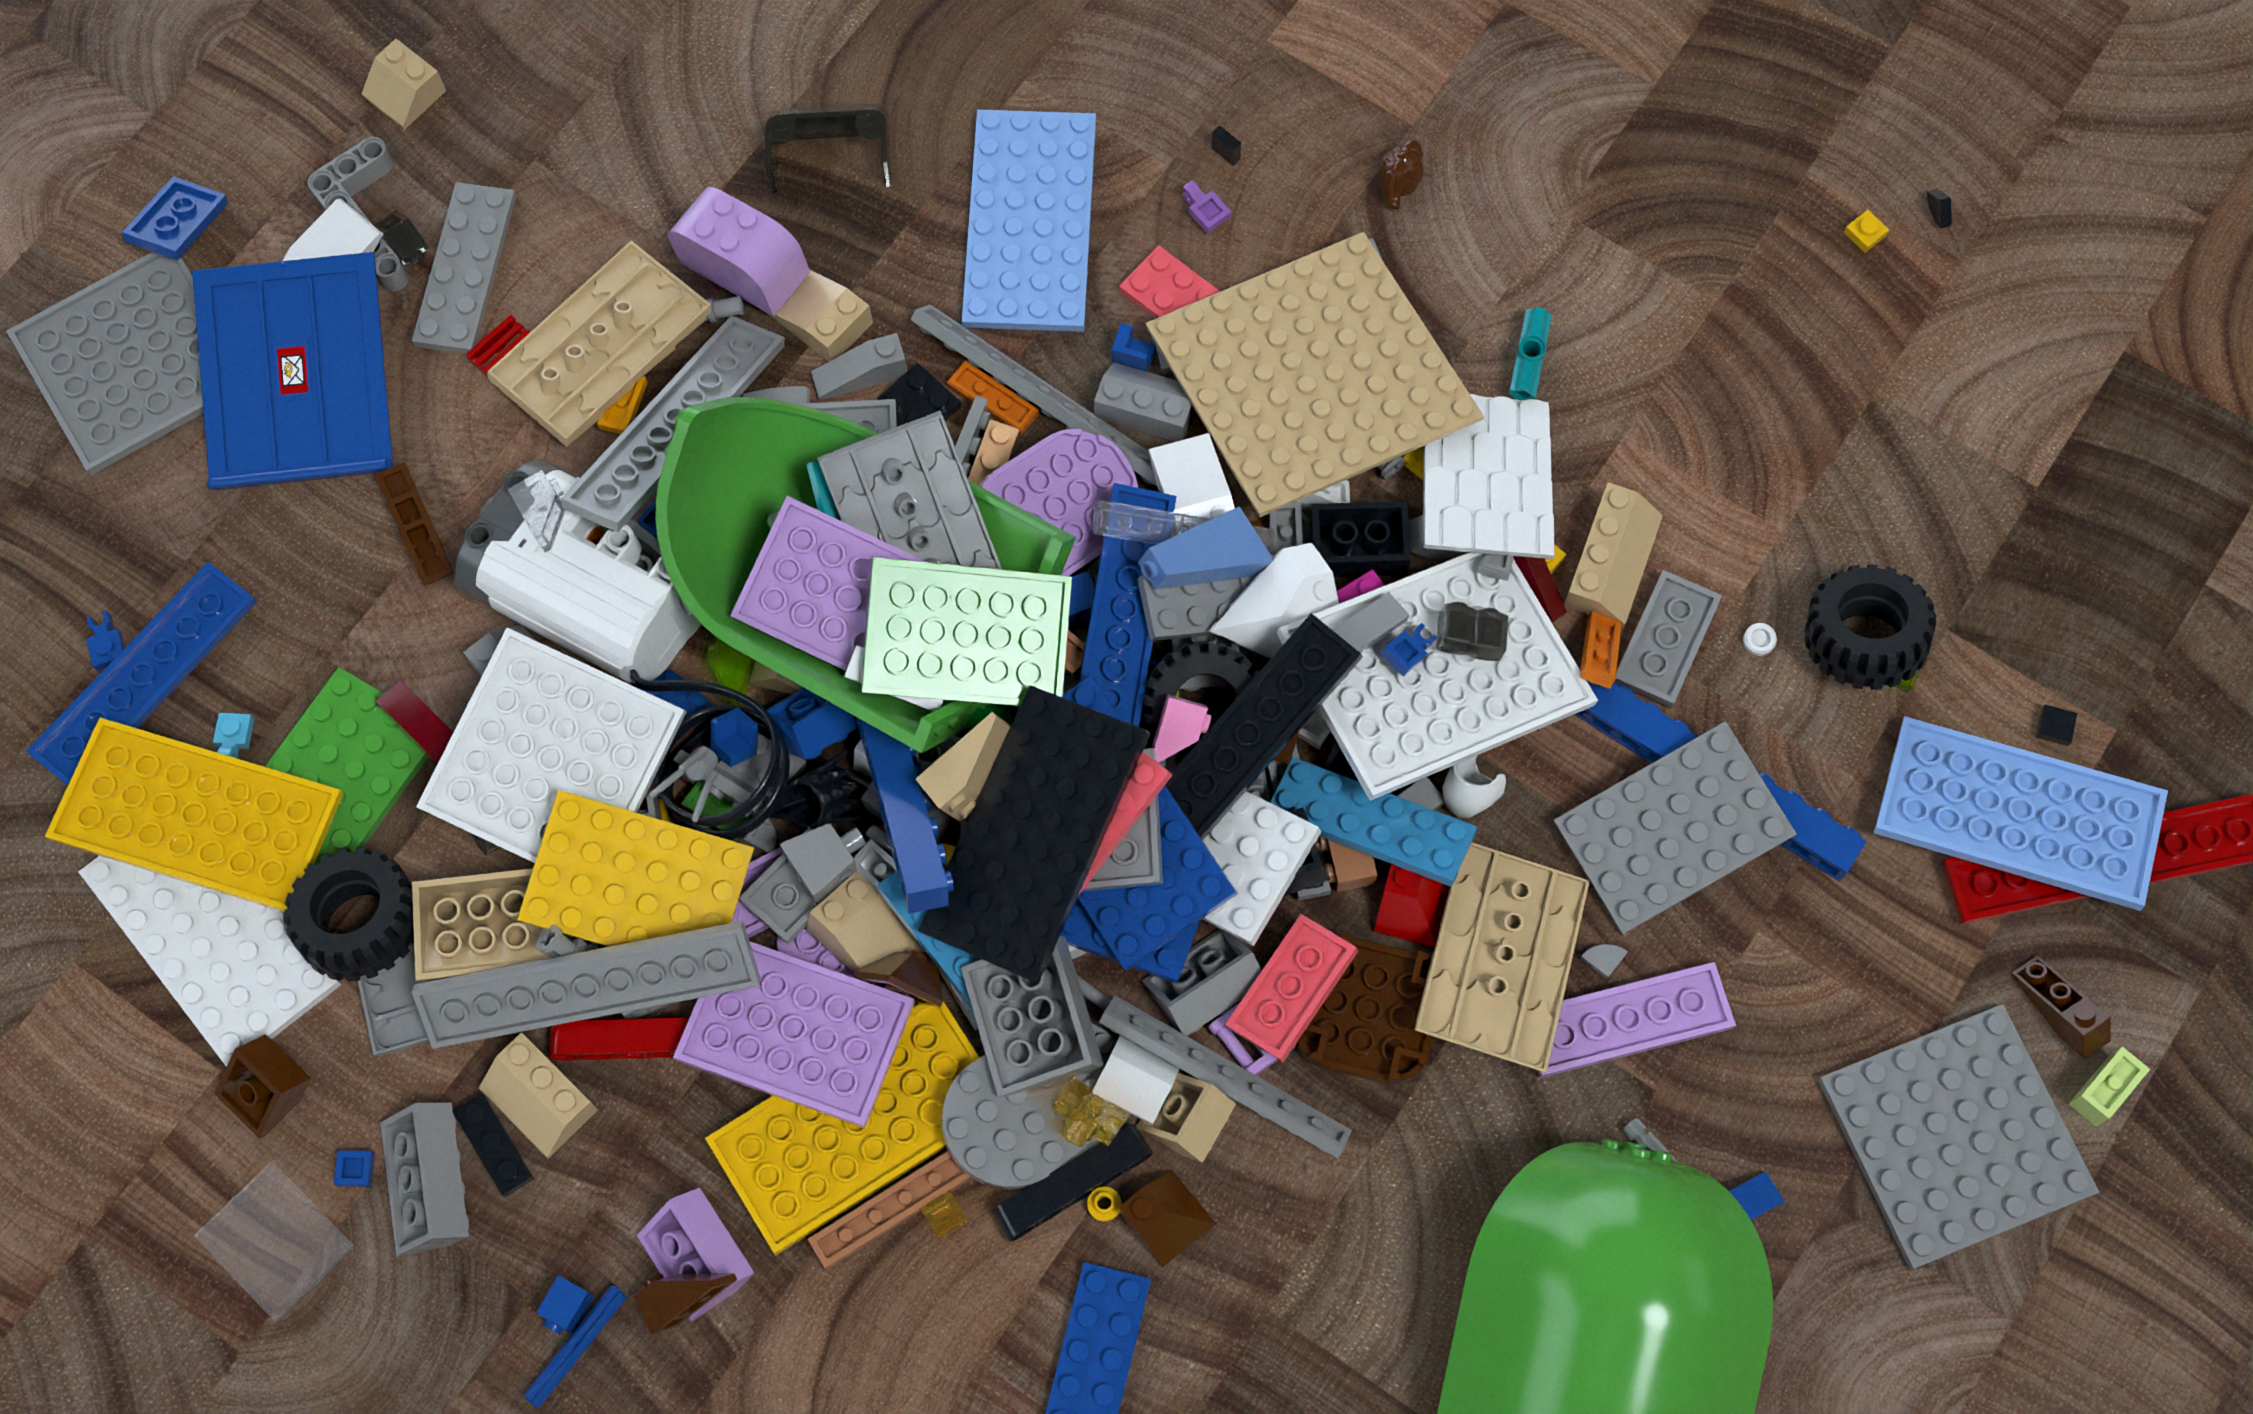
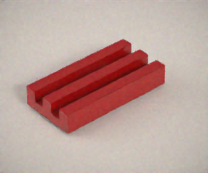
[465,315,530,377]

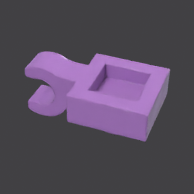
[1182,180,1231,234]

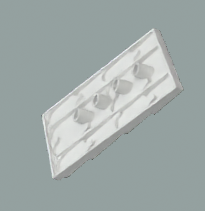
[1423,394,1554,559]

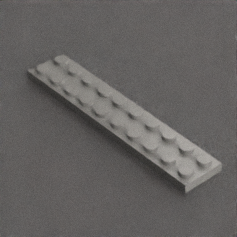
[561,316,785,532]
[411,921,761,1049]

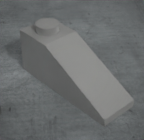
[811,333,908,401]

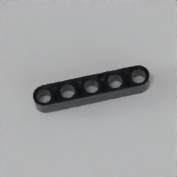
[992,1124,1153,1242]

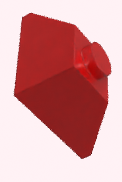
[1373,864,1450,948]

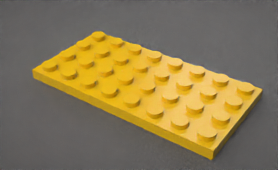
[45,717,344,912]
[705,1001,979,1256]

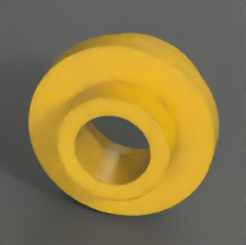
[1087,1187,1122,1222]

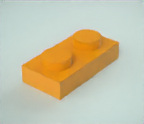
[597,376,648,434]

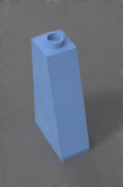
[1138,506,1274,589]

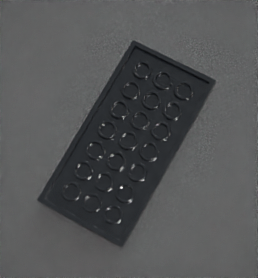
[918,685,1150,984]

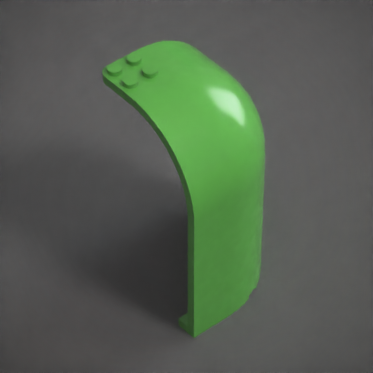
[656,397,1076,753]
[1437,1138,1773,1414]

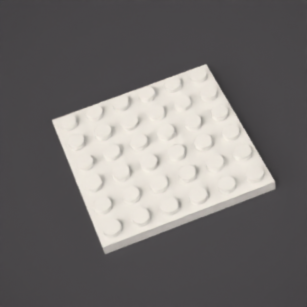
[416,628,686,863]

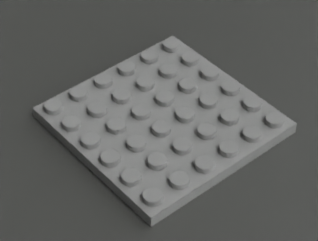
[6,252,204,476]
[1818,1004,2100,1271]

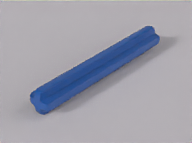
[524,1286,627,1407]

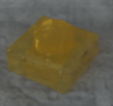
[920,1190,968,1239]

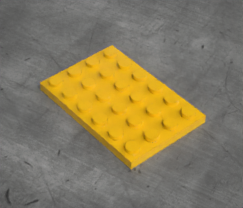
[517,790,754,947]

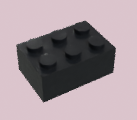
[1310,501,1411,577]

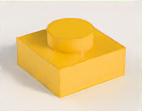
[1843,210,1889,253]

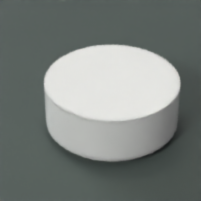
[1743,623,1777,656]

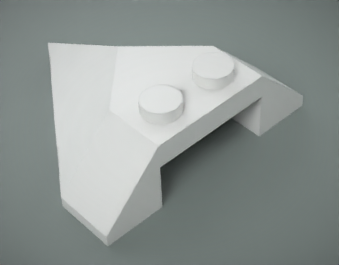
[1208,543,1339,659]

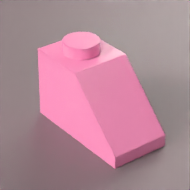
[1152,694,1211,763]

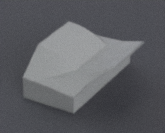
[1269,502,1311,555]

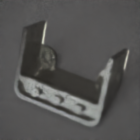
[765,103,892,193]

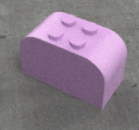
[668,187,810,317]

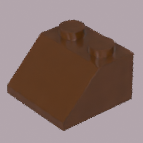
[215,1034,311,1139]

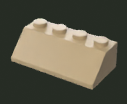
[1564,482,1663,627]

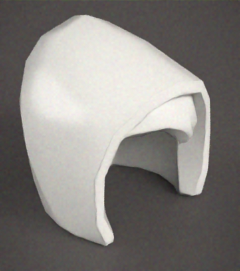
[1443,755,1506,818]

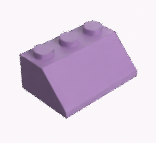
[637,1188,754,1321]

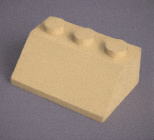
[479,1032,598,1159]

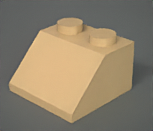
[362,39,446,130]
[1137,1073,1236,1163]

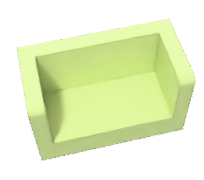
[2069,1046,2150,1127]

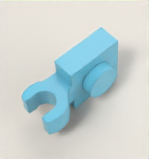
[213,713,255,759]

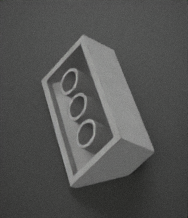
[380,1103,469,1256]

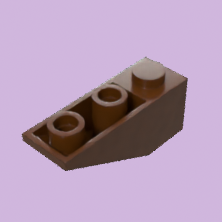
[2012,955,2111,1059]

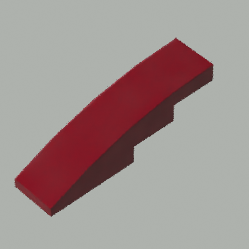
[375,680,454,766]

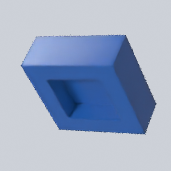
[334,1150,375,1188]

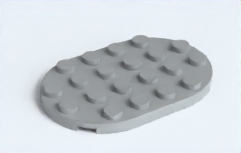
[941,1023,1130,1190]

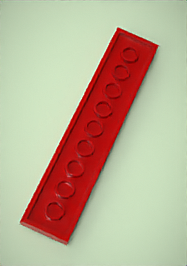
[1942,794,2253,924]

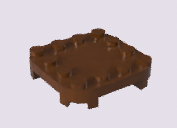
[1297,933,1433,1085]

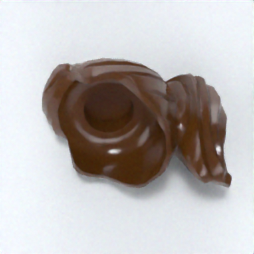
[1378,140,1423,210]

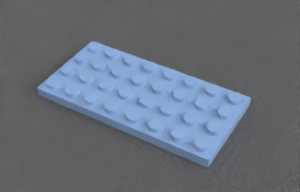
[962,110,1096,332]
[1873,716,2168,911]

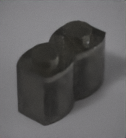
[1436,602,1508,661]

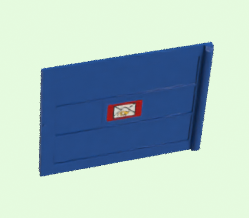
[192,252,393,490]

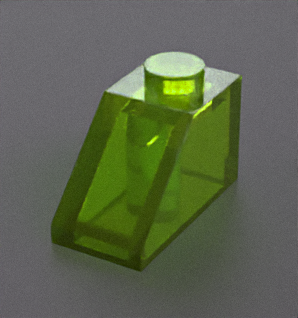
[706,638,756,707]

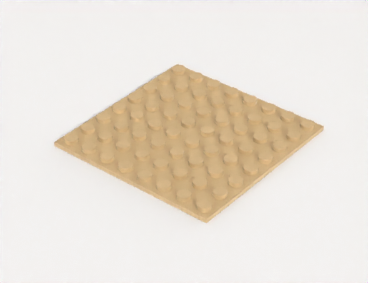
[1146,232,1484,517]

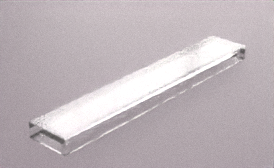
[1093,500,1274,555]

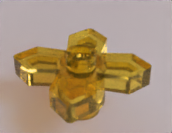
[1051,1077,1129,1147]

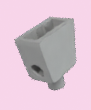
[780,824,866,905]

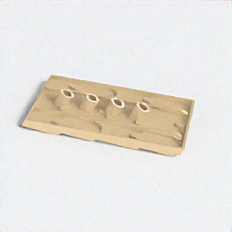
[487,241,711,447]
[1414,842,1590,1073]

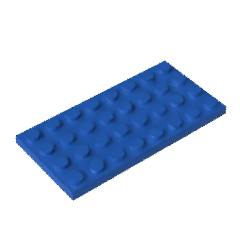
[1062,675,1238,971]

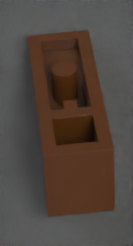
[634,1273,737,1335]

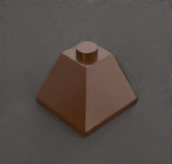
[853,950,943,1007]
[1118,1170,1216,1268]

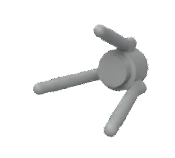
[649,746,718,822]

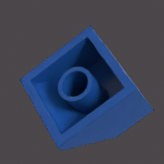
[766,687,858,760]

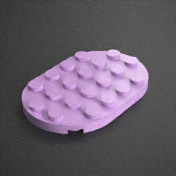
[979,429,1138,576]

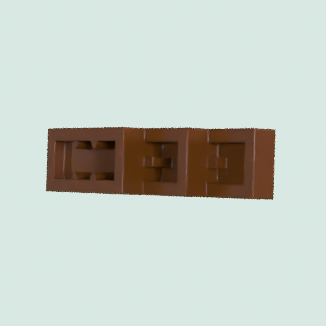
[375,462,454,586]

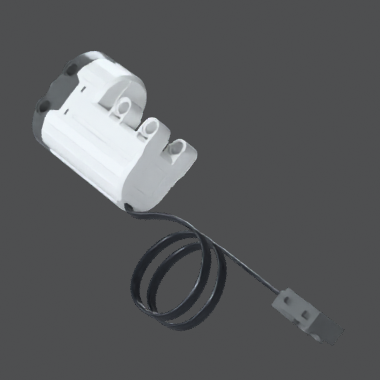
[454,459,956,844]

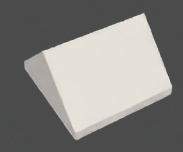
[1091,1035,1180,1125]

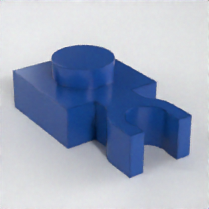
[86,611,125,671]
[1380,623,1437,677]

